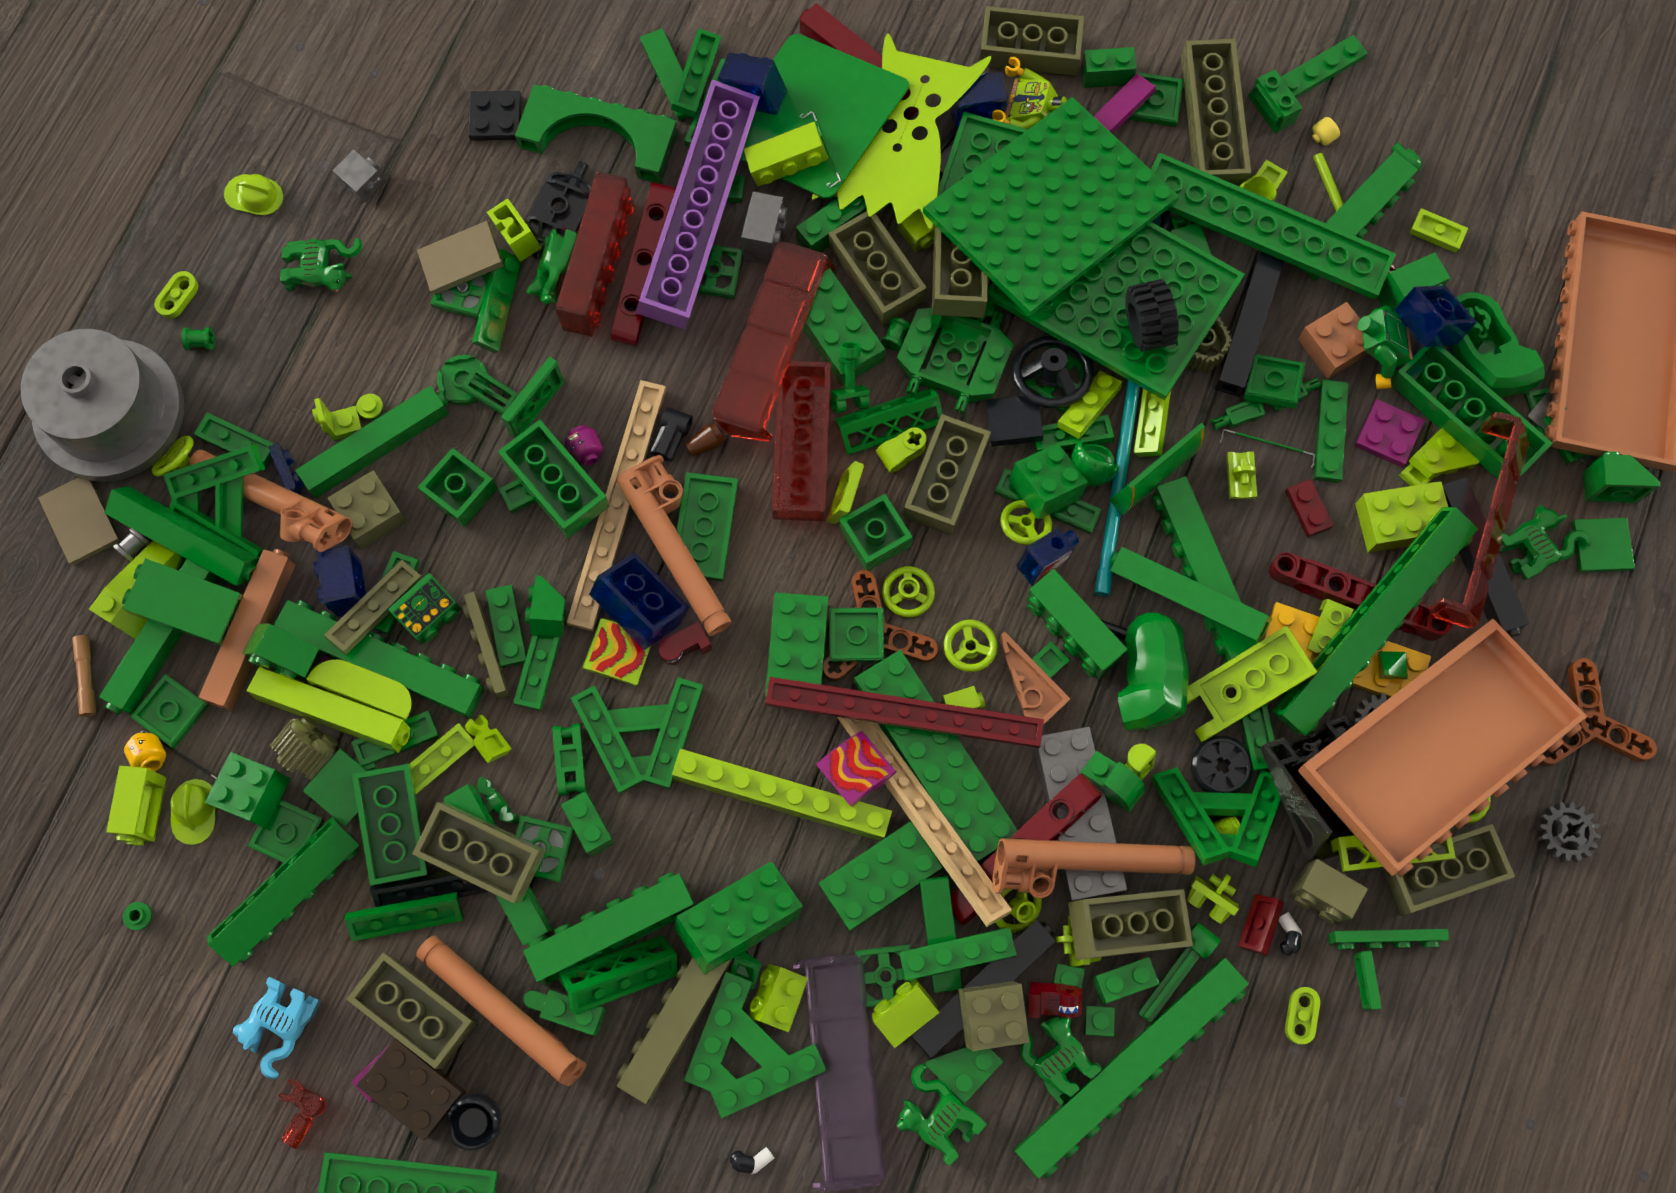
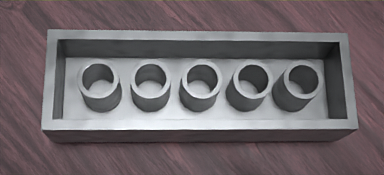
[1034,727,1127,903]

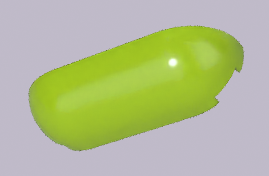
[306,659,412,722]

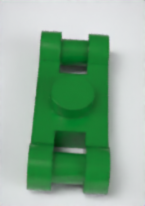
[553,723,587,796]

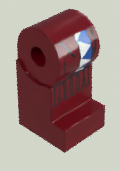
[658,621,712,665]
[1028,982,1083,1018]

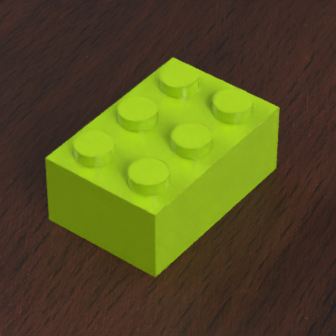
[1355,481,1448,553]

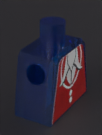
[1016,529,1079,586]

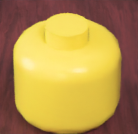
[1312,117,1340,146]

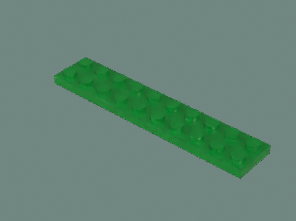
[1151,153,1396,300]

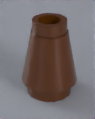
[685,423,726,457]

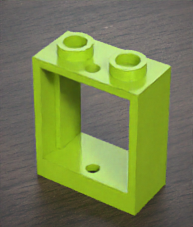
[106,766,167,846]

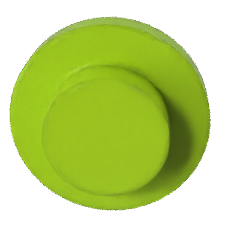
[356,394,383,419]

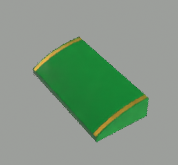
[1109,423,1205,516]

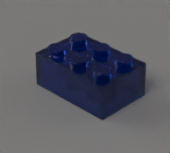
[589,552,690,650]

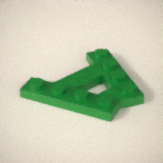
[163,444,265,559]
[571,677,704,794]
[1151,767,1288,867]
[684,972,827,1119]

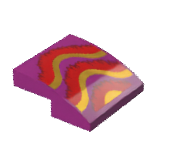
[816,731,897,807]

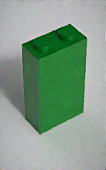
[122,558,243,647]

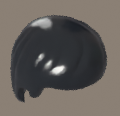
[447,1092,502,1151]

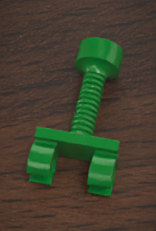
[830,342,870,414]

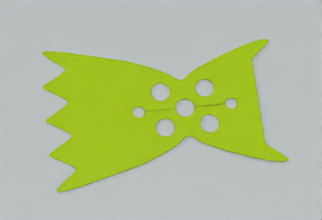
[812,34,991,229]

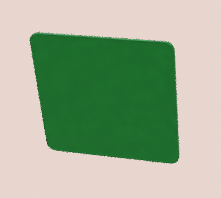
[740,34,909,198]

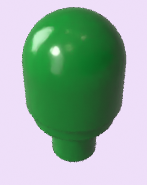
[1391,142,1422,173]

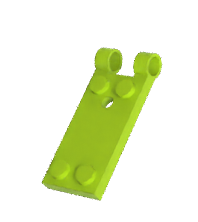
[1187,626,1318,743]

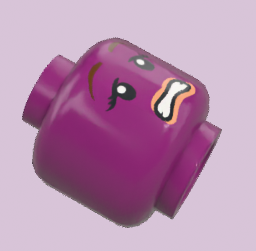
[565,425,603,466]

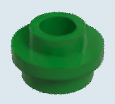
[123,902,152,931]

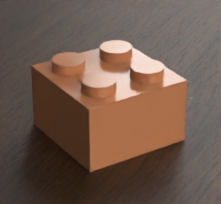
[1298,302,1369,380]

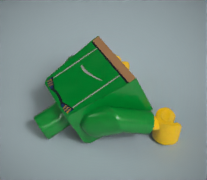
[1357,306,1413,389]

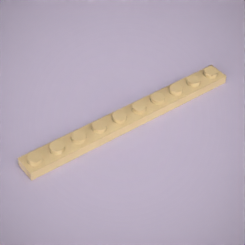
[567,380,666,632]
[837,717,1012,927]

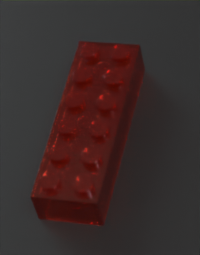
[555,171,634,337]
[772,361,831,521]

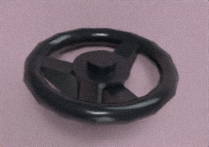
[1011,336,1094,409]

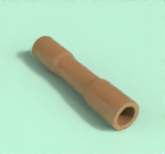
[72,635,97,717]

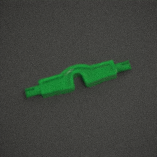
[1211,378,1321,430]

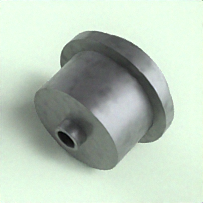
[21,329,184,482]

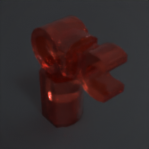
[278,1079,326,1149]

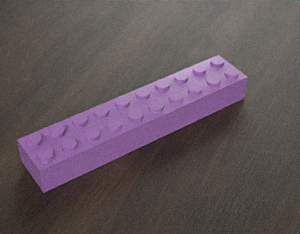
[636,80,760,330]

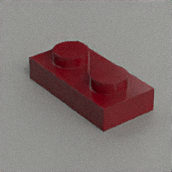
[1285,479,1334,538]
[1238,894,1284,956]

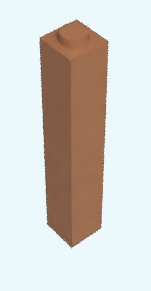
[198,549,296,712]

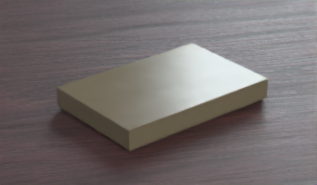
[417,221,504,296]
[38,477,121,566]

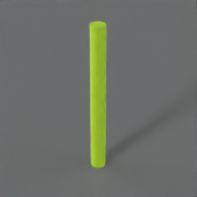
[1313,153,1344,212]

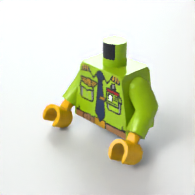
[992,57,1067,129]

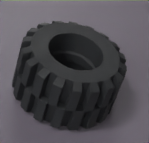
[1125,279,1179,352]

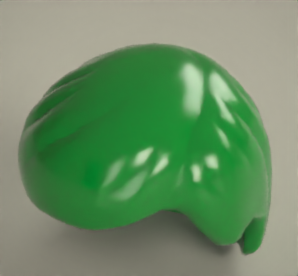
[1070,441,1119,487]

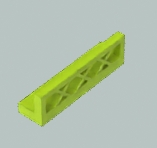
[1331,830,1456,872]

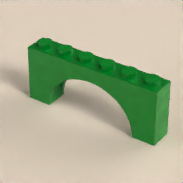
[515,84,678,184]

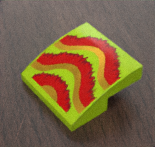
[582,618,654,687]

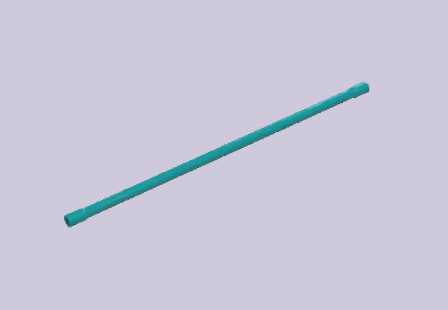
[1094,215,1161,597]

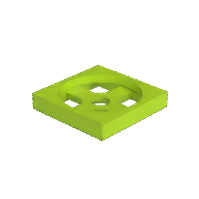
[826,461,864,525]

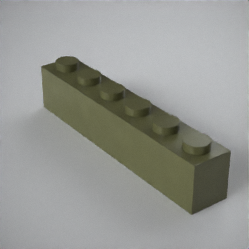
[616,958,734,1104]

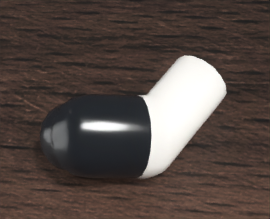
[1278,912,1302,956]
[730,1147,775,1174]

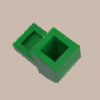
[1081,751,1145,813]

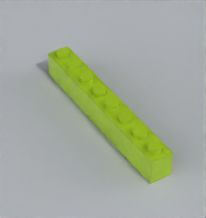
[672,749,892,841]

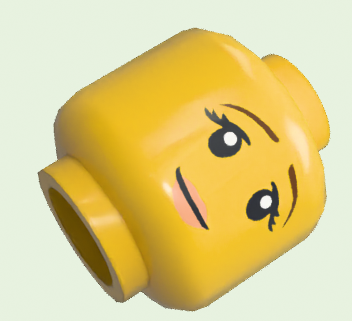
[124,733,166,772]

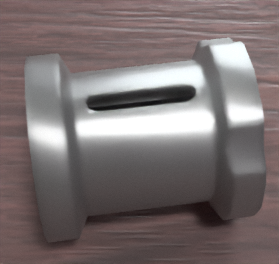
[113,528,150,562]

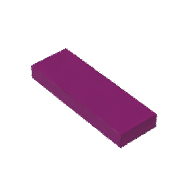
[1093,73,1156,134]

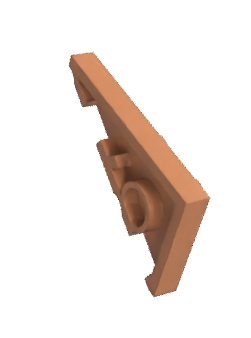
[999,631,1070,726]

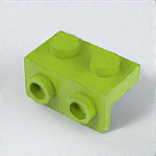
[749,964,808,1032]

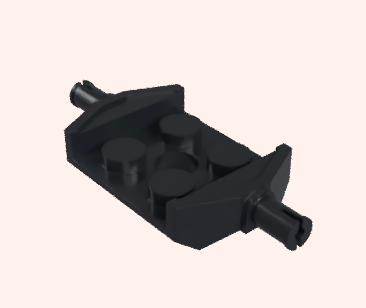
[525,161,596,260]

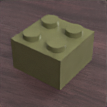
[328,470,407,549]
[1288,859,1368,924]
[958,981,1029,1051]

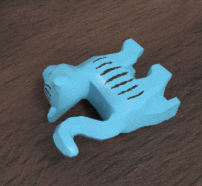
[233,977,322,1079]

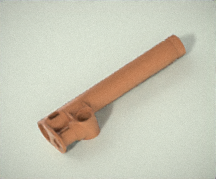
[188,449,352,552]
[616,455,732,636]
[993,839,1195,898]
[416,936,587,1086]

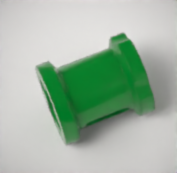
[881,317,910,351]
[181,327,215,350]

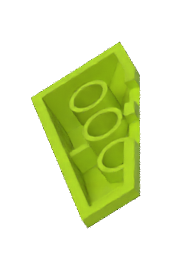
[89,540,183,639]

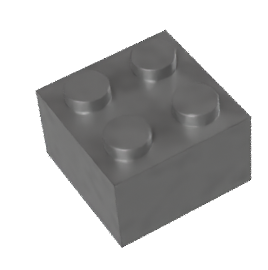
[741,192,788,266]

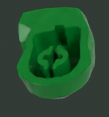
[1445,292,1545,398]
[1118,613,1189,732]

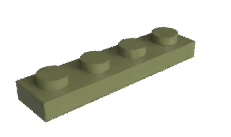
[324,560,422,656]
[462,591,510,699]

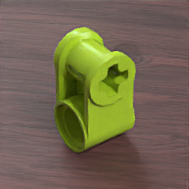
[876,428,926,473]

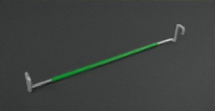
[799,111,841,188]
[1220,429,1315,468]

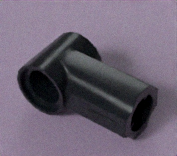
[651,407,693,462]

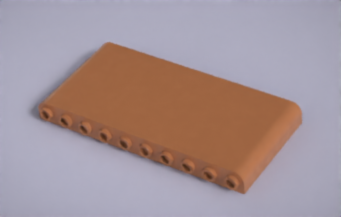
[1544,211,1676,473]
[1298,619,1587,877]

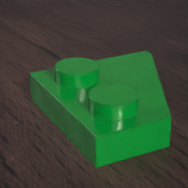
[925,1047,1003,1104]

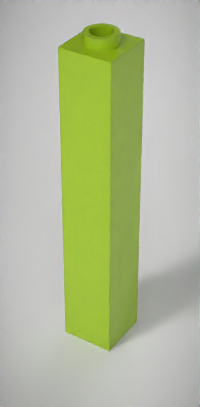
[247,667,411,753]

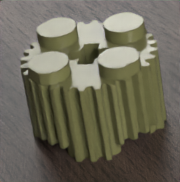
[1186,316,1232,373]
[270,716,338,780]

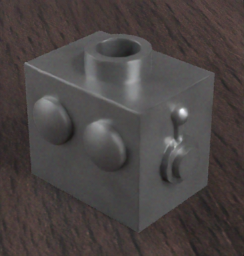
[333,149,386,202]

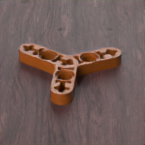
[823,570,938,682]
[1539,658,1657,766]

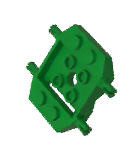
[897,308,1014,414]

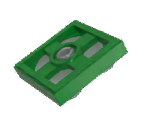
[430,272,490,319]
[515,815,575,883]

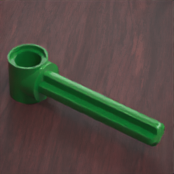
[1138,922,1221,1023]

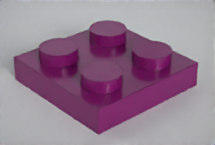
[1354,399,1425,468]

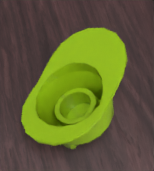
[224,174,283,216]
[170,779,216,845]

